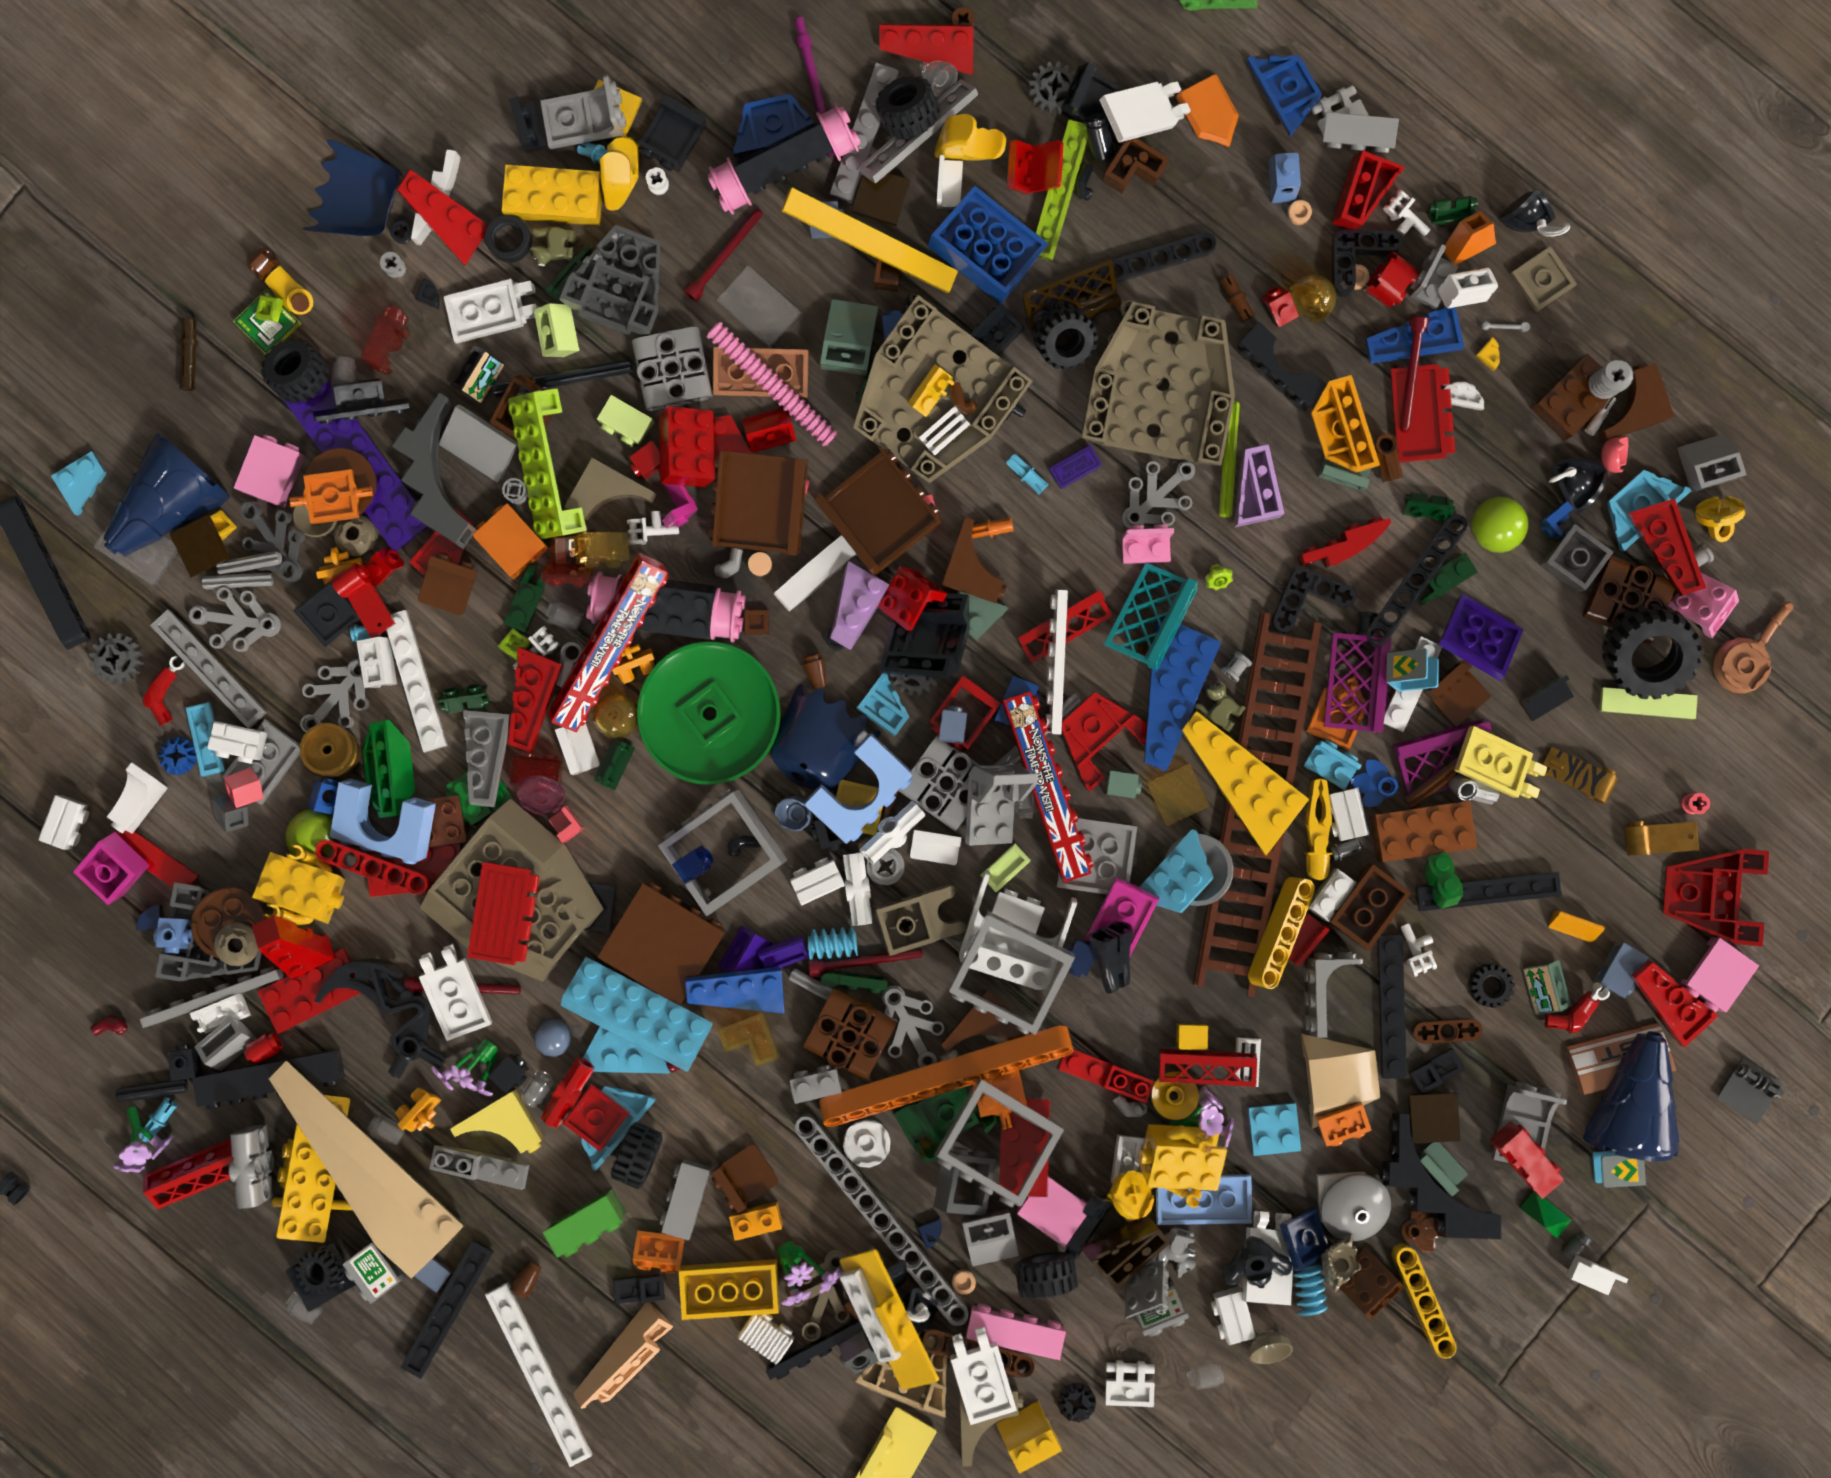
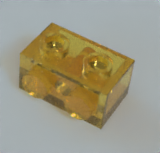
[574,532,630,568]

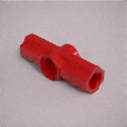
[541,1057,595,1128]

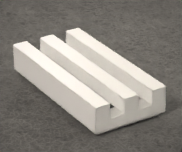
[919,406,970,456]
[1234,1037,1261,1087]

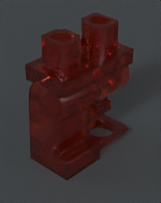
[360,305,409,375]

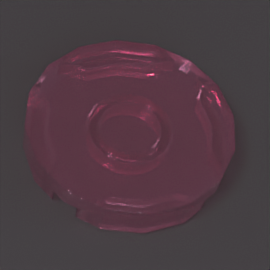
[517,775,566,815]

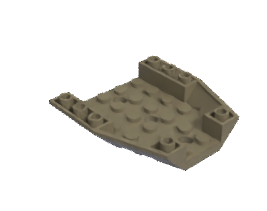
[853,295,1033,483]
[1082,302,1235,466]
[420,799,604,982]

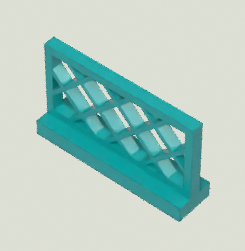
[1104,563,1198,671]

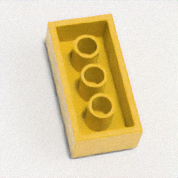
[502,165,603,226]
[679,1259,780,1320]

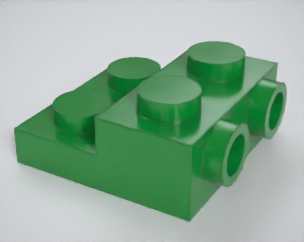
[446,773,515,826]

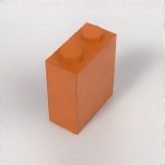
[473,504,549,580]

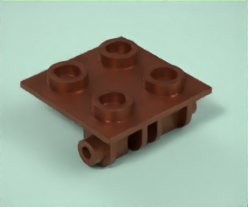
[425,795,469,847]

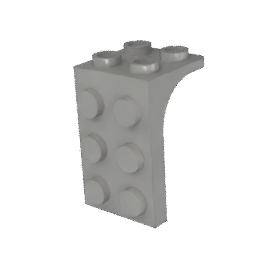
[540,75,626,149]
[1303,952,1363,1038]
[1491,1081,1567,1163]

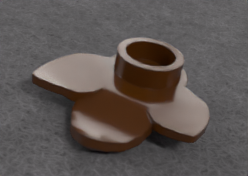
[1400,1211,1440,1253]

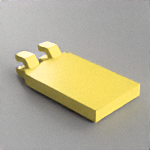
[1454,726,1547,799]

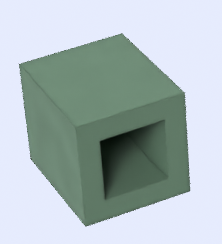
[1105,771,1142,799]

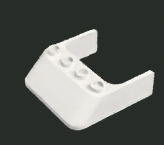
[959,869,1077,990]

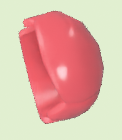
[1601,437,1628,473]

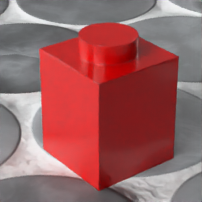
[629,441,660,480]

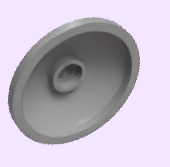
[1165,834,1234,906]
[1320,1173,1391,1241]

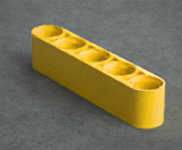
[1248,877,1315,989]
[1391,1243,1457,1359]

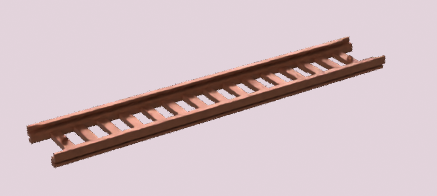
[1193,613,1322,997]

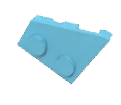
[51,451,107,516]
[857,673,909,737]

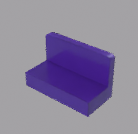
[718,925,773,973]

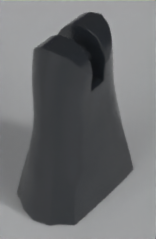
[1089,921,1133,994]

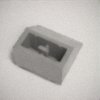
[1677,434,1747,493]
[962,1208,1019,1267]

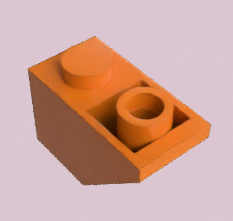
[1443,210,1496,266]

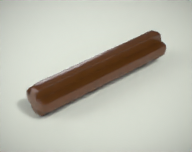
[1404,757,1459,809]

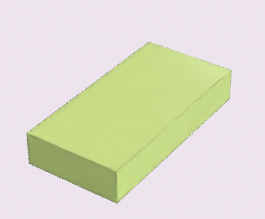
[980,843,1031,893]

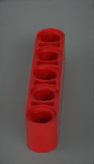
[315,840,432,895]

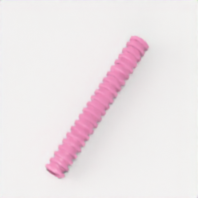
[707,322,837,447]

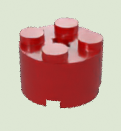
[1364,251,1420,307]

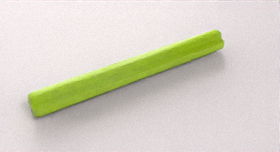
[1219,401,1240,518]

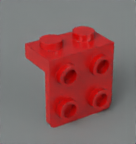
[1007,140,1064,195]

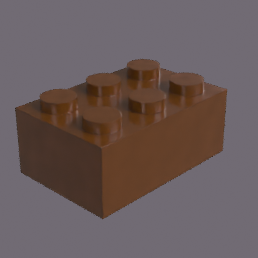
[1530,353,1610,441]
[1326,864,1411,951]

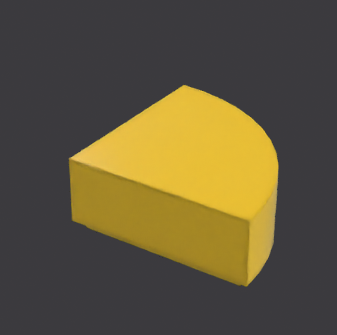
[1475,337,1500,371]

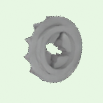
[866,848,904,885]

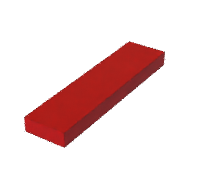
[112,829,200,888]

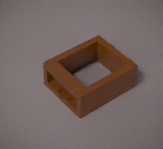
[489,374,561,441]

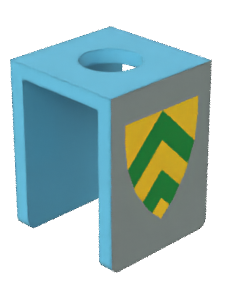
[1386,648,1439,692]
[1592,1150,1646,1188]

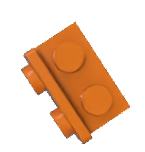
[1316,1102,1372,1147]
[632,1231,685,1273]

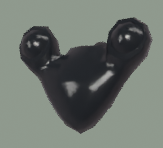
[1222,1236,1292,1288]

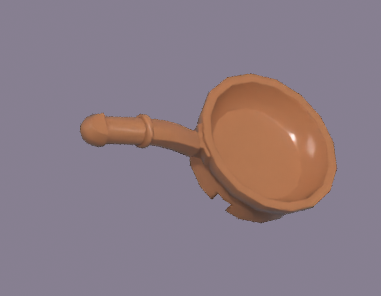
[1713,602,1794,694]

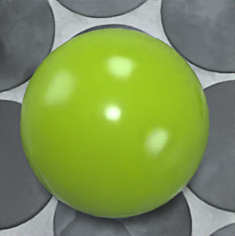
[1471,496,1529,553]
[285,809,338,864]

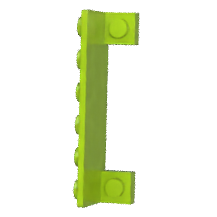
[508,388,587,539]

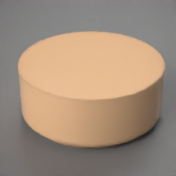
[1287,200,1312,225]
[1345,264,1369,289]
[748,552,772,577]
[952,1269,976,1295]

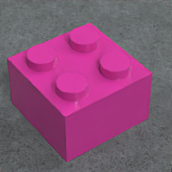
[73,832,150,905]

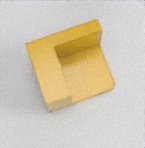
[1176,1023,1208,1050]

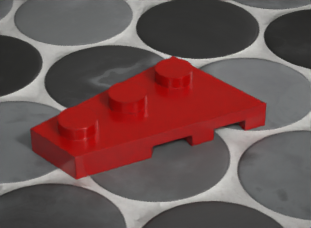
[409,508,474,575]

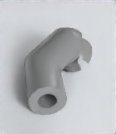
[714,548,743,578]
[1112,1093,1148,1117]

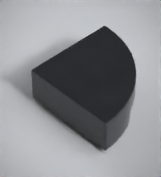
[415,278,440,310]

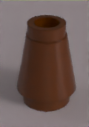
[802,652,827,689]
[510,1261,542,1299]

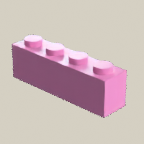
[965,1304,1066,1360]

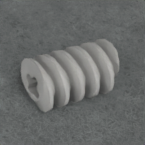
[1588,360,1633,399]

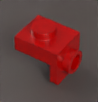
[1261,287,1299,328]
[364,547,405,586]

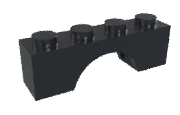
[1237,322,1327,411]

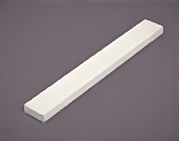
[485,1282,592,1467]

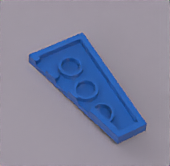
[1365,307,1464,364]
[685,967,785,1014]

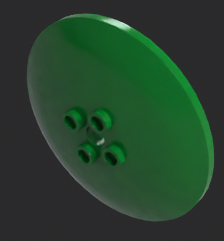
[637,642,781,785]

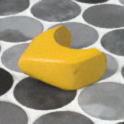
[934,114,1006,161]
[600,136,639,211]

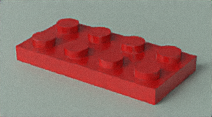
[366,843,462,897]
[257,948,361,1034]
[999,1099,1050,1198]

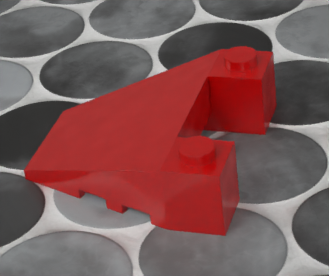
[1663,849,1769,947]

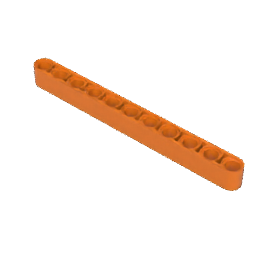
[819,1026,1073,1127]

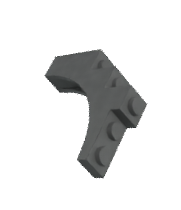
[392,393,476,549]

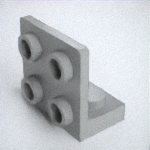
[1410,244,1458,310]

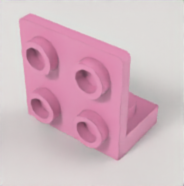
[1122,524,1174,564]
[1668,573,1739,639]

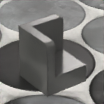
[212,794,248,832]

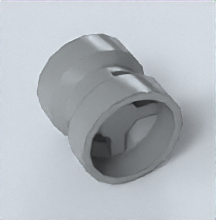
[502,478,529,505]

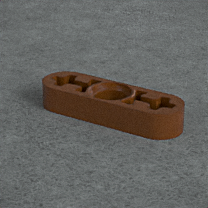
[1411,1018,1483,1044]

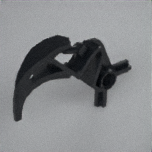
[314,958,446,1079]

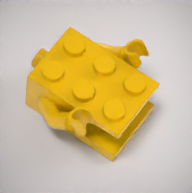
[253,844,345,925]
[1138,1124,1227,1208]

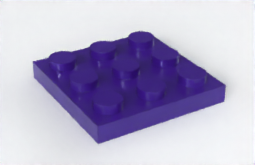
[1438,593,1524,681]

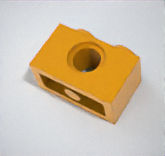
[729,1201,783,1241]

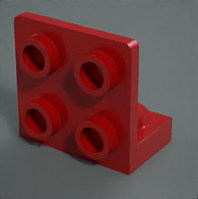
[878,566,947,631]

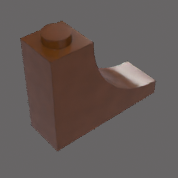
[1597,362,1675,443]
[942,516,1007,603]
[941,989,1031,1051]

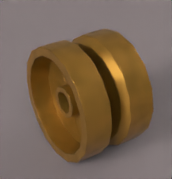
[300,723,360,779]

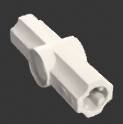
[860,801,925,864]
[843,853,873,926]

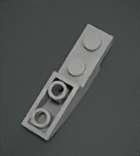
[430,1145,529,1190]

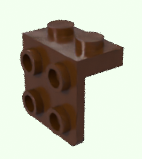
[418,553,478,615]
[711,1144,778,1213]

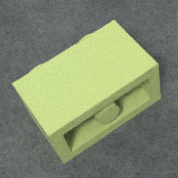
[534,303,579,357]
[597,395,654,447]

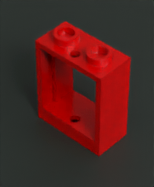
[929,676,1001,751]

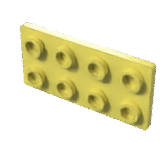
[855,1407,937,1478]

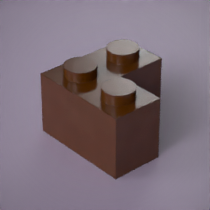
[1102,138,1170,194]

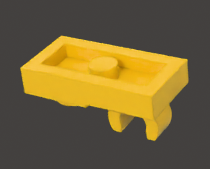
[907,364,954,417]

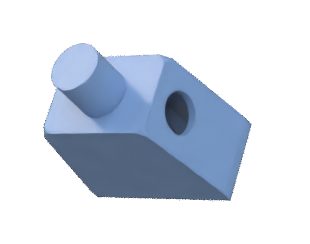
[1268,153,1301,203]

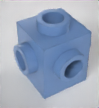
[154,918,192,953]

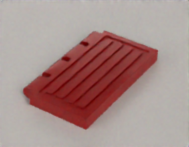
[1391,364,1456,463]
[467,862,540,966]

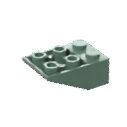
[820,299,878,376]

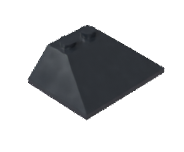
[879,593,970,678]

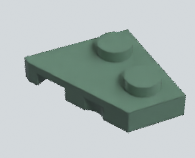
[957,591,1008,641]

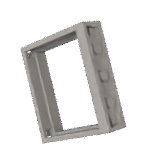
[658,790,787,916]
[949,911,1075,1035]
[934,1079,1064,1207]

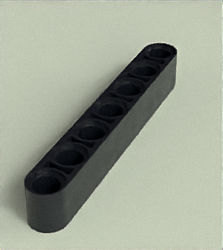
[0,495,91,650]

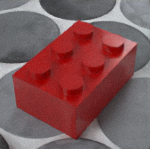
[659,406,715,487]

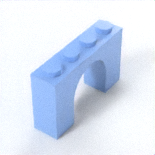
[804,732,913,844]
[330,779,436,864]

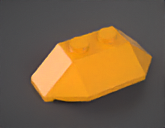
[1311,375,1380,473]

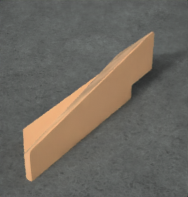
[574,1302,673,1409]

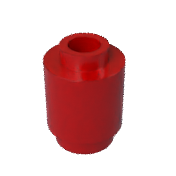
[244,1032,283,1065]

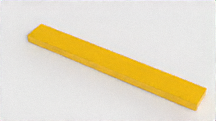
[781,188,958,293]

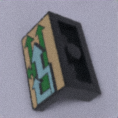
[450,345,505,404]
[1519,675,1574,721]

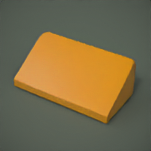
[1548,910,1605,942]

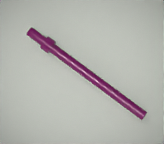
[794,17,835,156]

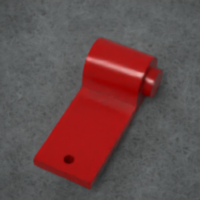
[331,563,396,638]

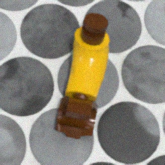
[248,247,313,315]

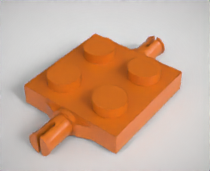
[289,469,373,524]
[973,1070,1027,1129]

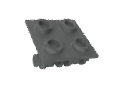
[1717,1058,1784,1124]

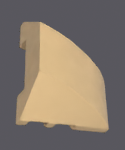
[1301,1034,1380,1129]
[855,1330,947,1418]

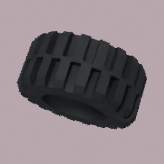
[1602,604,1703,700]

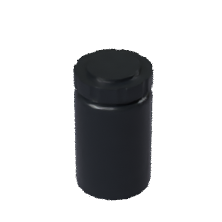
[1084,113,1115,161]

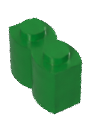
[1424,852,1463,909]

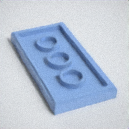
[1155,1174,1252,1225]

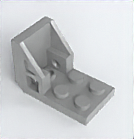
[965,764,1038,846]

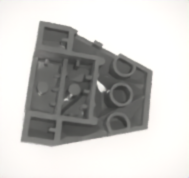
[560,225,660,334]
[155,882,262,981]

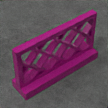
[1323,632,1392,733]
[1392,719,1492,796]

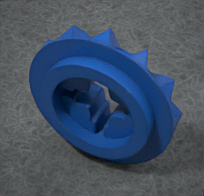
[157,737,197,775]

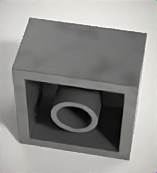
[1539,524,1613,593]

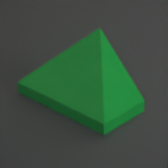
[1519,1190,1572,1238]

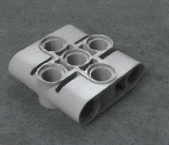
[632,327,713,411]
[898,734,981,831]
[229,1125,274,1209]

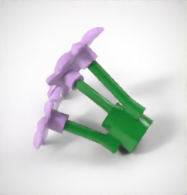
[432,1039,499,1097]
[777,1241,842,1306]

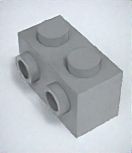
[789,1064,842,1104]

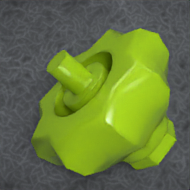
[1205,564,1233,591]

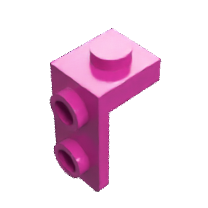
[662,484,698,528]

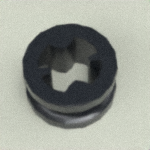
[390,221,412,244]

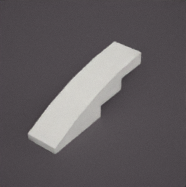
[411,150,461,245]
[774,535,857,612]

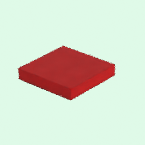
[562,1084,630,1152]

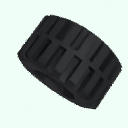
[875,75,940,139]
[1033,304,1098,370]
[261,337,329,404]
[611,1122,663,1189]
[1014,1252,1078,1299]

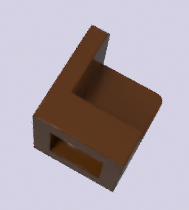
[874,259,901,292]

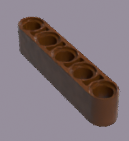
[919,1330,1035,1378]

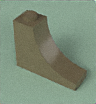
[564,458,657,522]
[959,1385,1023,1467]

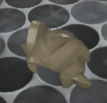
[1321,1234,1361,1292]

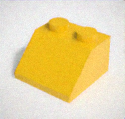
[996,1400,1062,1474]

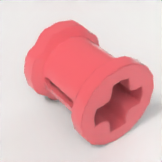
[1681,793,1710,814]

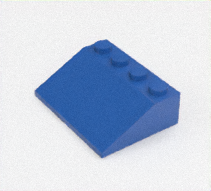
[928,186,1048,304]

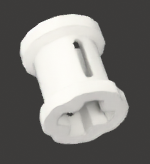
[645,167,669,195]

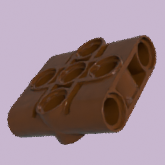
[1582,555,1675,644]
[803,988,898,1080]

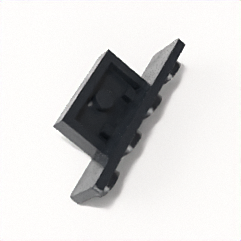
[313,378,411,424]

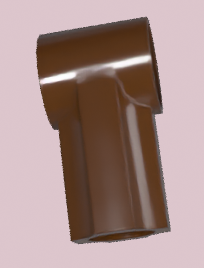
[1373,434,1403,483]

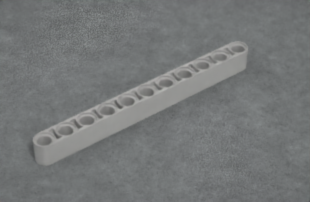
[795,1113,968,1326]

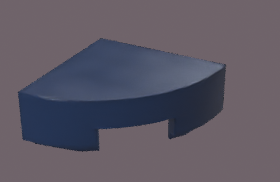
[136,905,162,930]
[918,1217,942,1249]

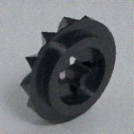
[1058,1383,1096,1423]

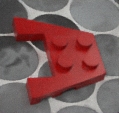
[1061,692,1147,792]

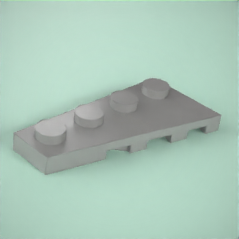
[463,710,511,807]

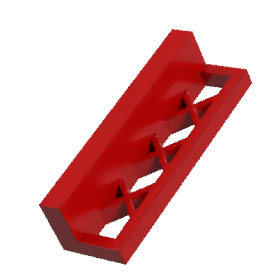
[1017,590,1113,664]
[1160,1049,1257,1087]
[143,1139,234,1210]

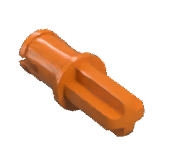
[973,517,1014,539]

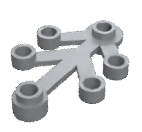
[1122,461,1195,529]
[189,587,281,652]
[300,658,369,732]
[882,985,944,1068]

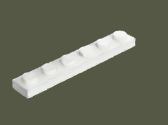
[1045,590,1068,734]
[387,610,448,753]

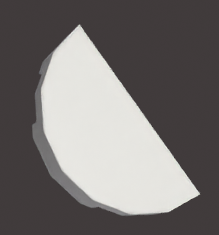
[1444,382,1484,411]

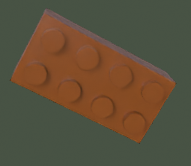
[1370,801,1477,862]

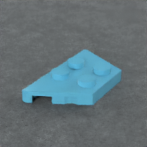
[1606,470,1692,551]
[1140,829,1214,913]
[583,1027,670,1073]
[581,1086,656,1171]

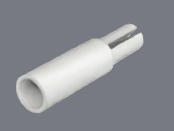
[1585,397,1616,436]

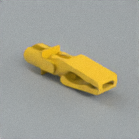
[1304,779,1332,880]

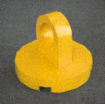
[1695,496,1745,542]
[1107,1170,1154,1220]

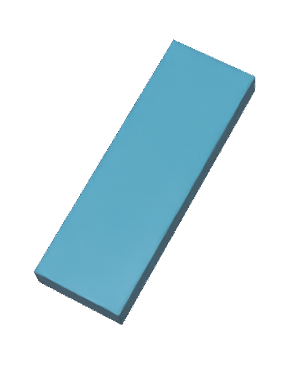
[185,702,226,777]

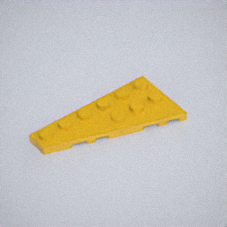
[1181,711,1309,856]

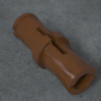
[1219,274,1255,323]

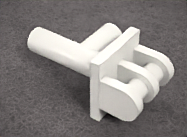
[1383,190,1430,236]
[627,511,679,545]
[513,626,560,669]
[1400,924,1437,977]

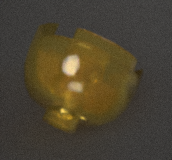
[1290,274,1337,323]
[592,692,638,739]

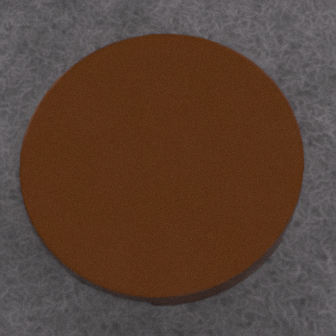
[304,448,377,520]
[191,887,267,958]

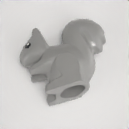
[1145,1227,1196,1278]

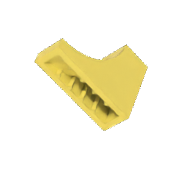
[450,1089,545,1154]

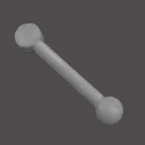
[1481,321,1530,332]

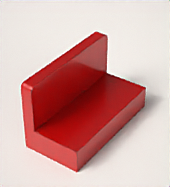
[742,407,797,453]
[1288,913,1330,966]

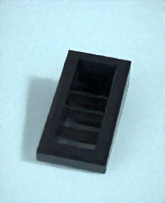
[886,1260,907,1289]

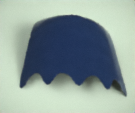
[302,140,400,236]
[772,684,881,790]

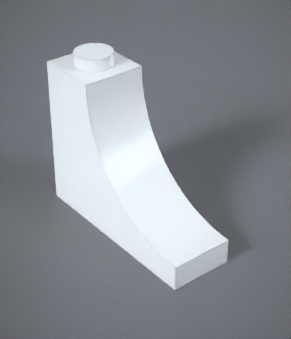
[107,762,168,834]

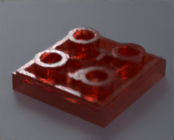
[541,560,597,587]

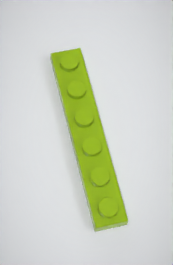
[1036,120,1088,262]

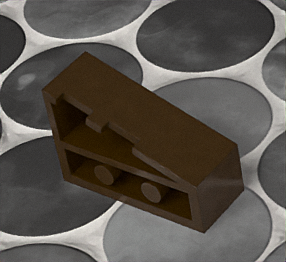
[1080,1215,1171,1290]

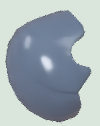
[774,796,812,831]
[535,1018,571,1057]

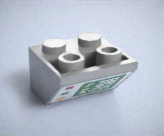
[343,1242,405,1304]
[1135,1281,1189,1337]

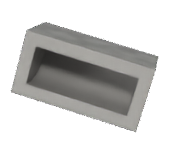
[195,1016,256,1071]

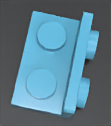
[1302,740,1362,790]

